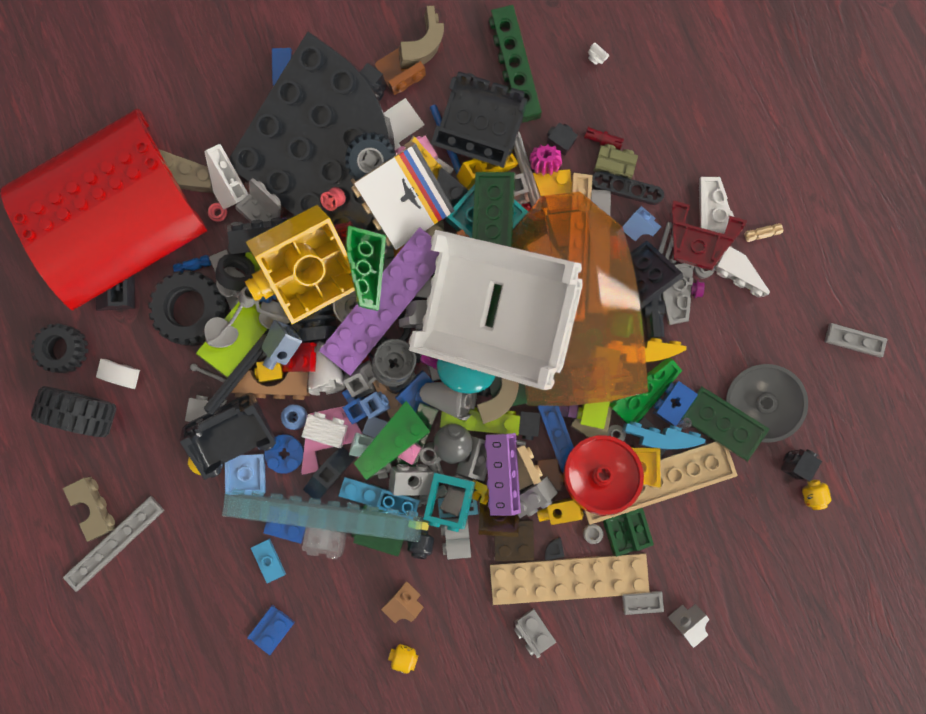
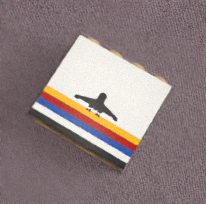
[351,141,454,250]

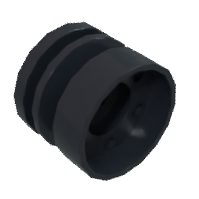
[296,306,337,343]

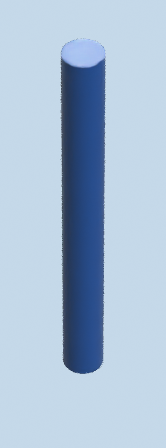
[429,105,461,174]

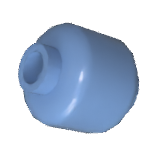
[281,404,308,430]

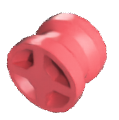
[320,187,346,211]

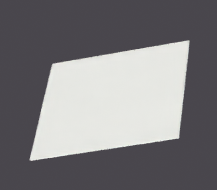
[384,98,424,143]

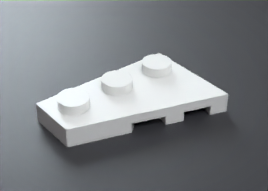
[699,177,734,234]

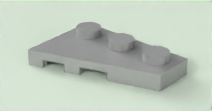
[661,263,694,325]

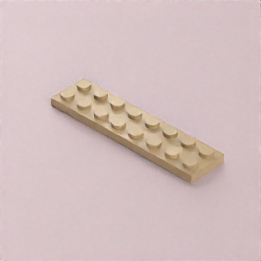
[584,441,738,525]
[490,553,649,605]

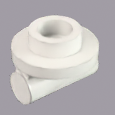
[588,43,609,65]

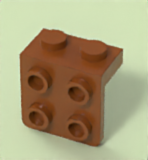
[375,48,426,95]

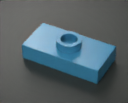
[251,539,286,583]

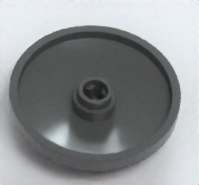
[726,364,808,442]

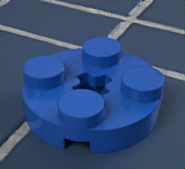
[265,435,304,473]

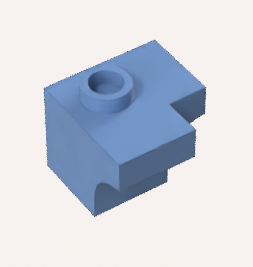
[621,206,661,241]

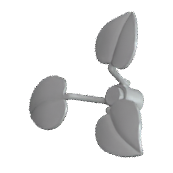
[204,267,290,348]

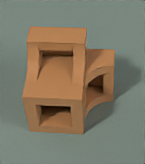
[381,581,424,623]

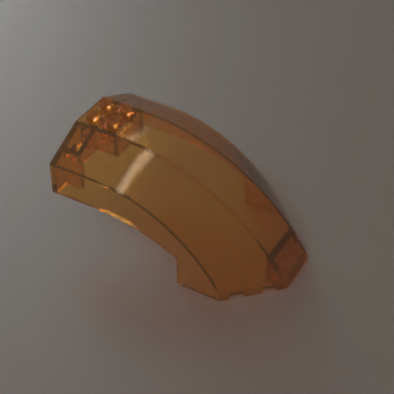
[512,191,648,406]

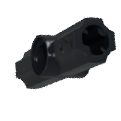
[642,294,665,338]

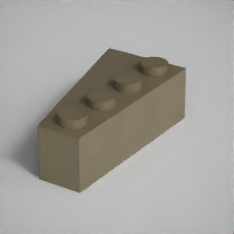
[159,149,214,193]

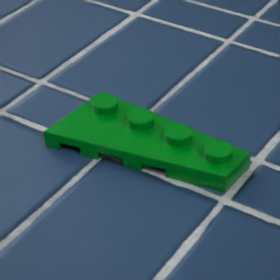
[609,358,682,424]
[354,401,430,480]

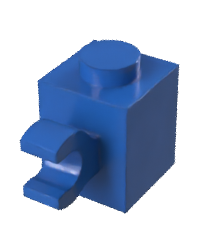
[342,389,368,424]

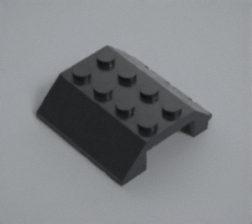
[431,71,527,168]

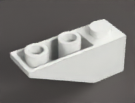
[714,247,770,297]

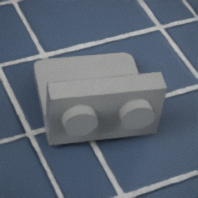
[236,178,281,223]

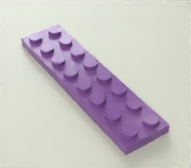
[319,227,439,376]

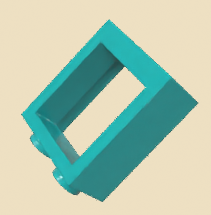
[423,473,476,532]

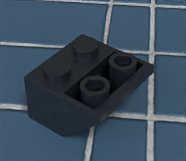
[96,274,135,311]

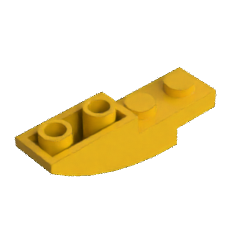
[605,338,687,363]

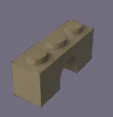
[63,477,115,542]

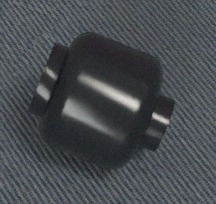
[407,529,434,559]

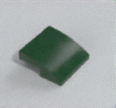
[603,507,654,557]

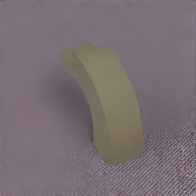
[399,6,444,69]
[477,378,519,424]

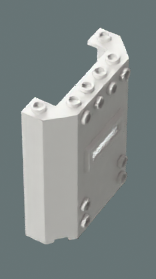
[409,230,583,390]

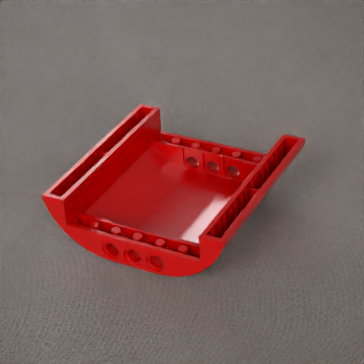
[1,109,207,311]

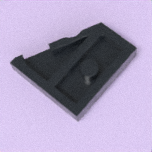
[437,166,469,221]

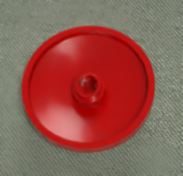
[564,435,644,516]

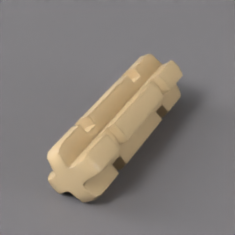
[745,223,783,242]

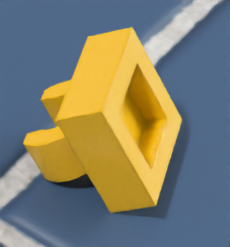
[472,480,489,504]

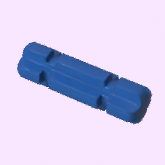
[173,255,211,273]

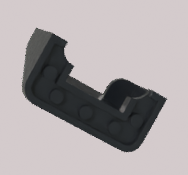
[180,393,276,480]

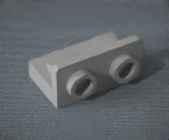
[514,608,556,658]

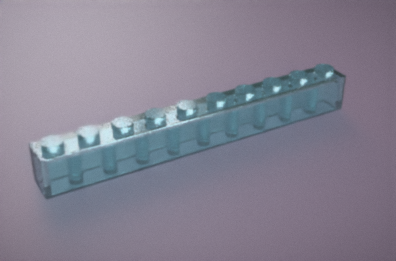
[222,488,423,542]

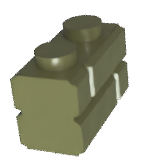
[593,144,638,179]

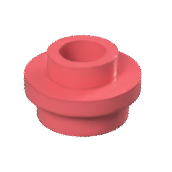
[208,203,227,222]

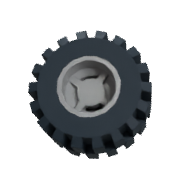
[345,132,396,181]

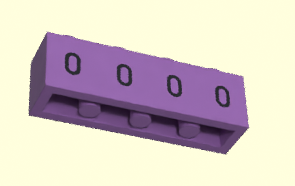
[485,433,521,516]

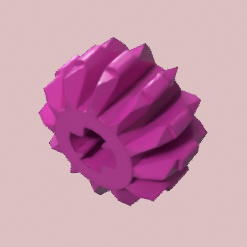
[530,144,562,177]

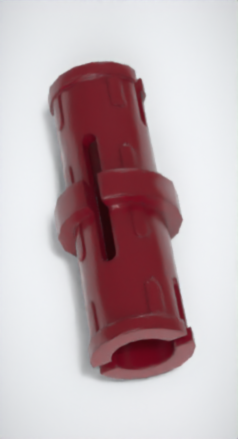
[584,127,624,150]

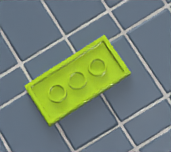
[196,302,267,378]

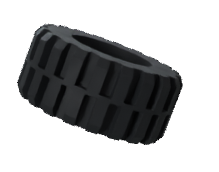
[148,270,228,346]
[31,386,117,437]

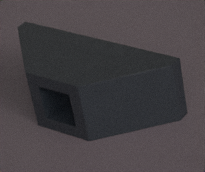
[303,446,356,502]

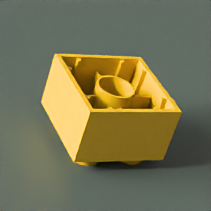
[245,205,355,324]

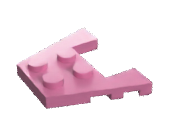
[301,406,362,475]

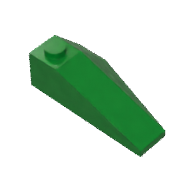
[345,226,386,311]

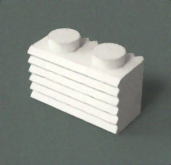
[302,412,348,448]

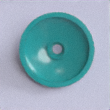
[437,359,495,394]

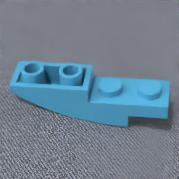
[622,421,706,449]
[339,477,420,519]

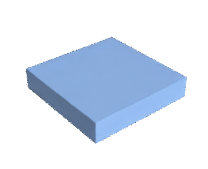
[225,454,266,495]

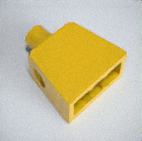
[537,498,584,525]

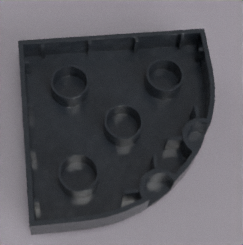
[229,32,395,250]

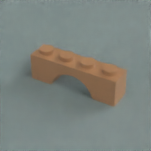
[231,370,310,400]

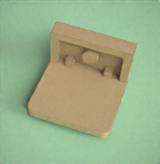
[517,445,543,490]

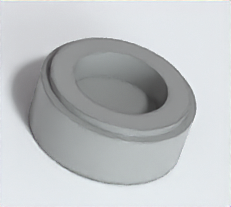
[583,524,603,544]

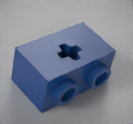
[653,381,698,426]

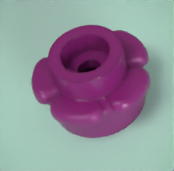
[691,280,705,298]

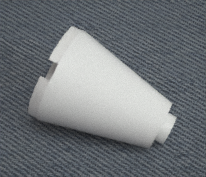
[308,340,345,395]

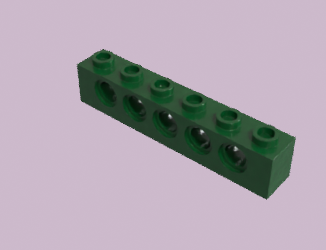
[488,5,542,123]

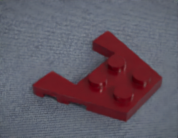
[672,200,747,271]

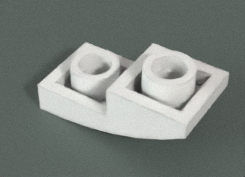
[96,359,140,389]

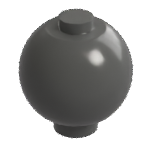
[433,424,473,464]

